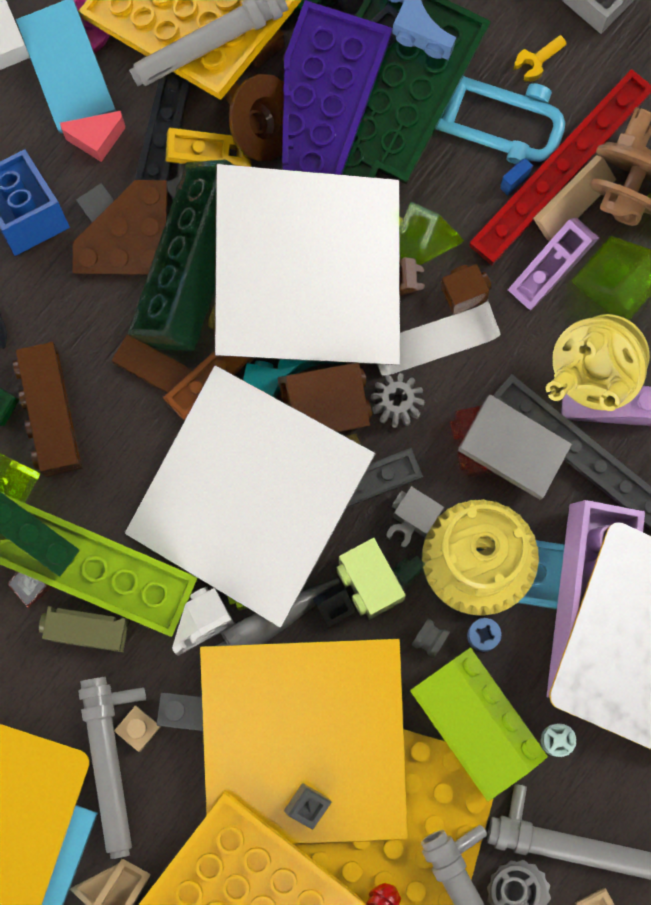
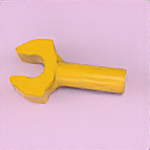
[514,35,567,82]

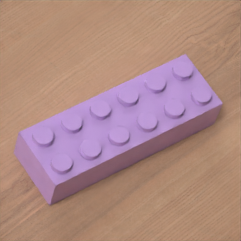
[546,500,645,697]

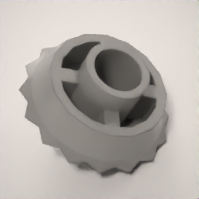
[487,860,551,905]

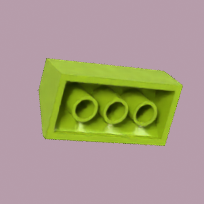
[410,647,548,802]

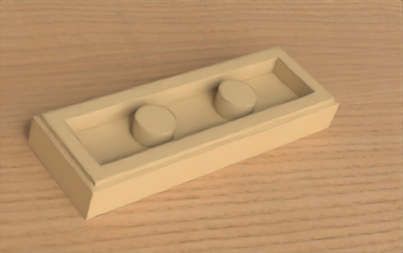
[533,155,616,241]

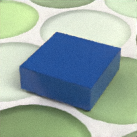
[500,158,533,196]

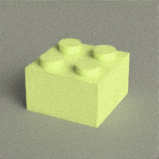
[336,538,406,620]

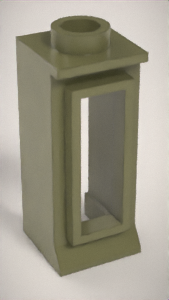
[39,606,129,653]

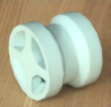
[540,724,576,757]

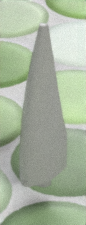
[216,578,341,646]

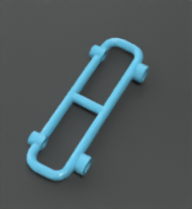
[436,76,565,164]

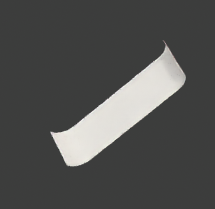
[378,300,501,375]

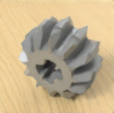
[371,373,425,428]

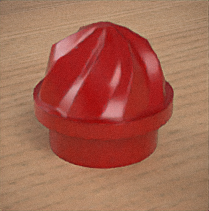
[366,883,401,905]

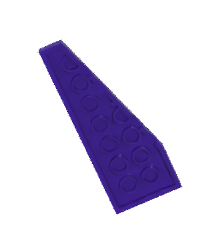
[282,0,393,175]

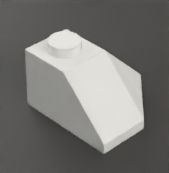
[172,587,235,656]

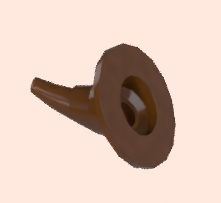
[225,74,284,161]

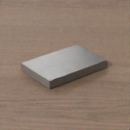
[458,395,572,500]

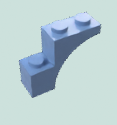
[389,0,456,60]

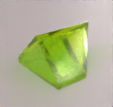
[399,202,464,266]

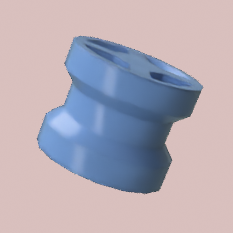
[467,618,501,652]

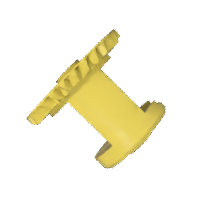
[422,499,539,616]

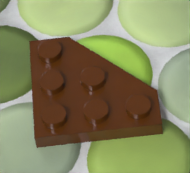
[73,180,167,275]

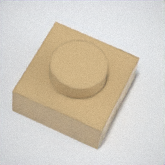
[114,706,161,752]

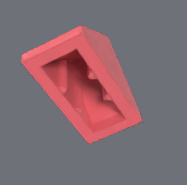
[60,111,126,162]

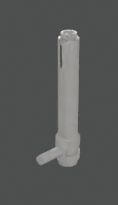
[129,0,288,86]
[78,677,146,859]
[487,785,651,880]
[421,825,487,905]

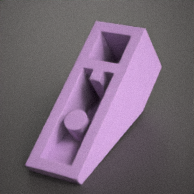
[508,217,599,311]
[561,386,651,426]

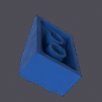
[0,149,70,256]

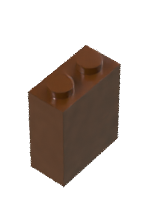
[278,363,372,432]

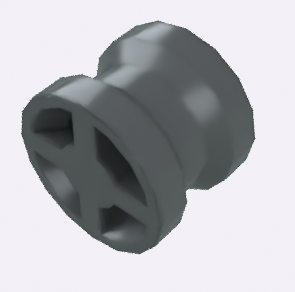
[411,618,450,659]

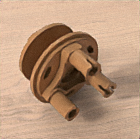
[590,107,651,226]

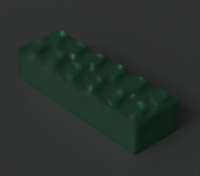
[127,159,235,351]

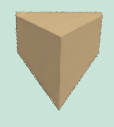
[69,859,151,905]

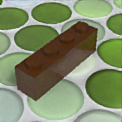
[13,342,83,477]

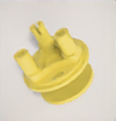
[546,314,650,411]

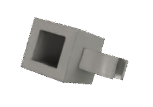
[386,486,444,549]

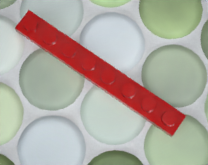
[469,69,651,265]

